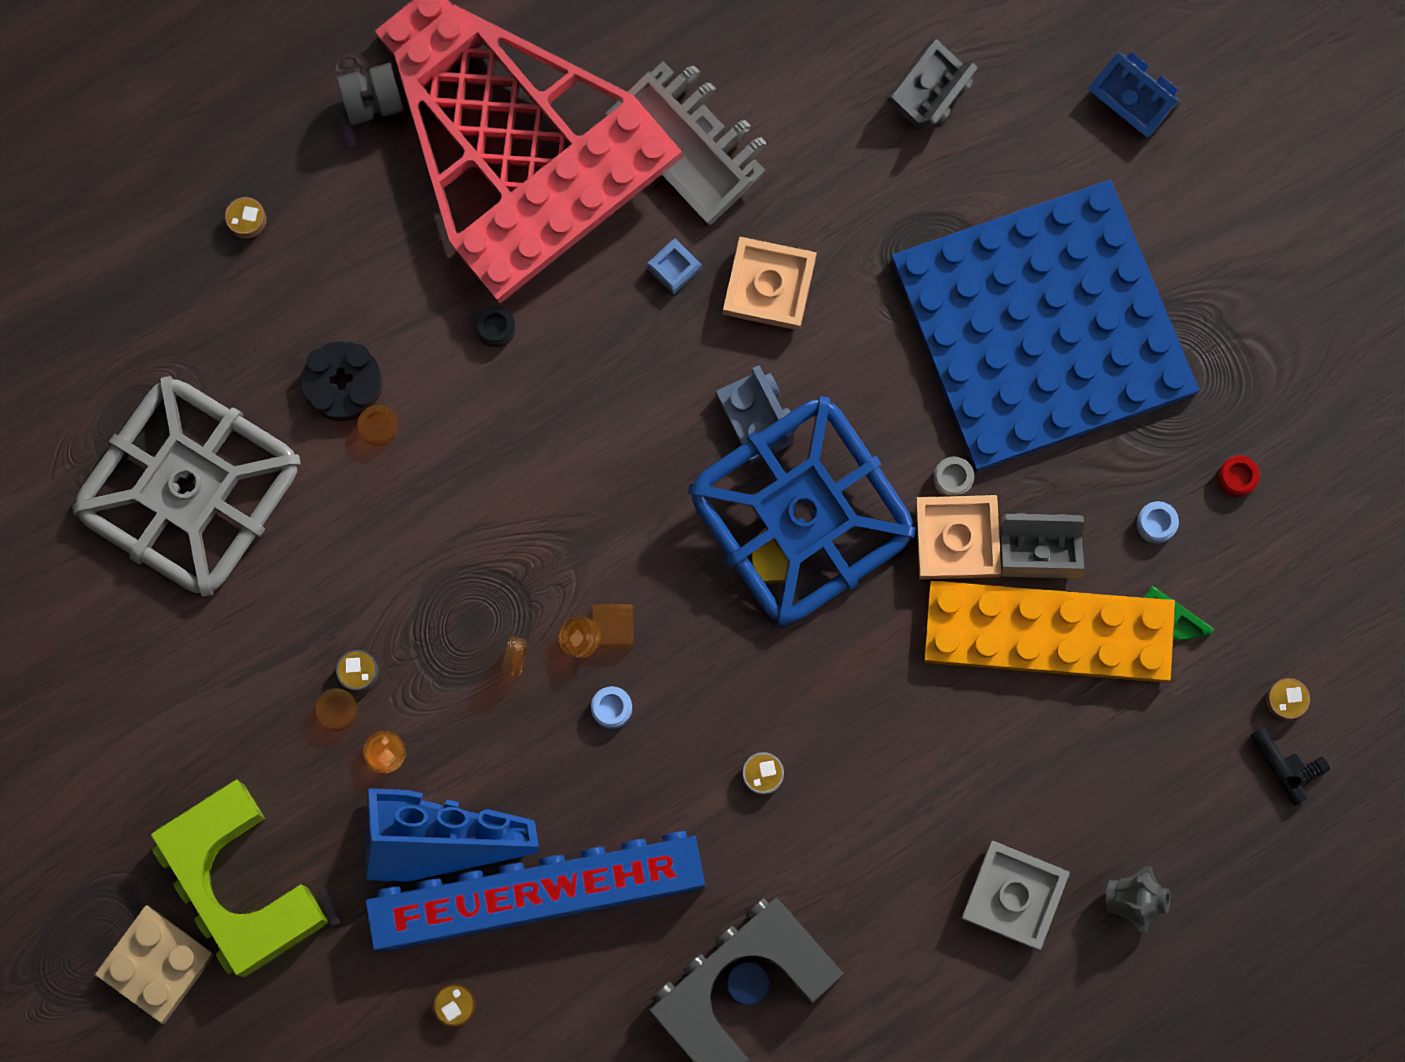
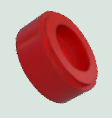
[1217,455,1260,498]

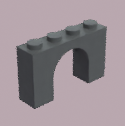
[650,897,844,1062]

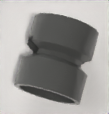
[337,63,404,126]

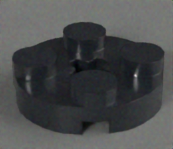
[301,341,383,421]

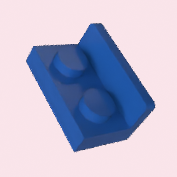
[1088,51,1182,138]

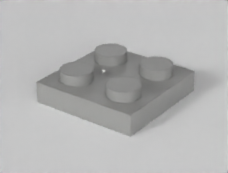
[961,840,1070,951]

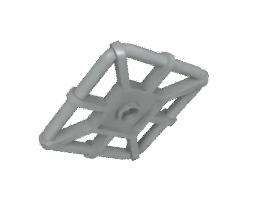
[72,376,301,597]

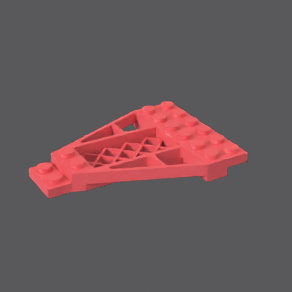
[375,0,684,303]

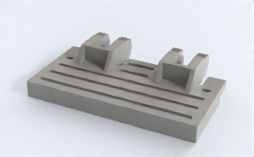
[606,61,767,226]

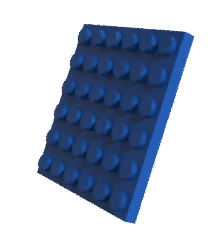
[891,179,1200,473]

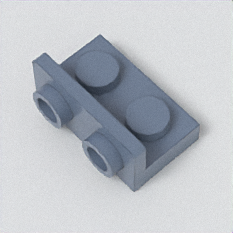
[716,365,797,464]

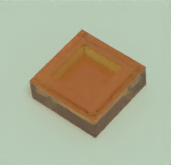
[593,604,634,647]

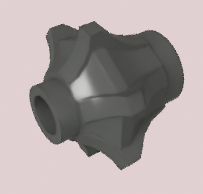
[1106,866,1171,933]

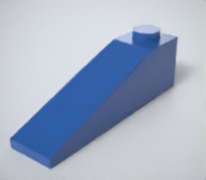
[365,788,539,882]

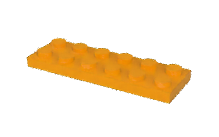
[924,581,1175,683]

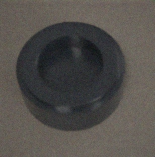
[476,306,516,348]

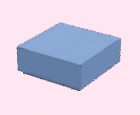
[647,238,702,295]

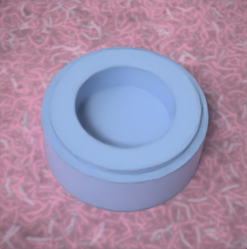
[1136,501,1179,544]
[591,686,632,729]

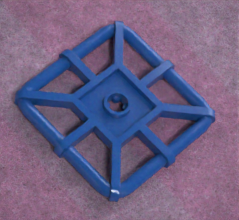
[688,396,917,627]

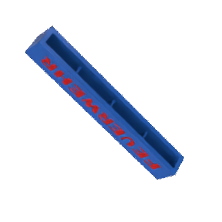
[366,831,705,953]

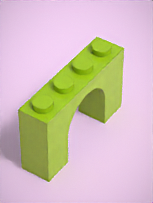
[151,779,329,978]

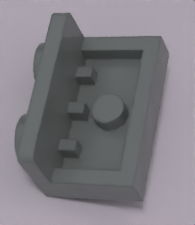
[885,38,978,129]
[999,513,1085,579]

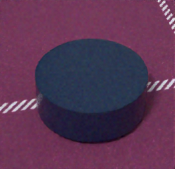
[728,962,769,1005]

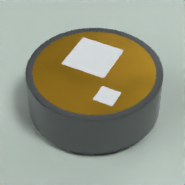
[336,650,379,692]

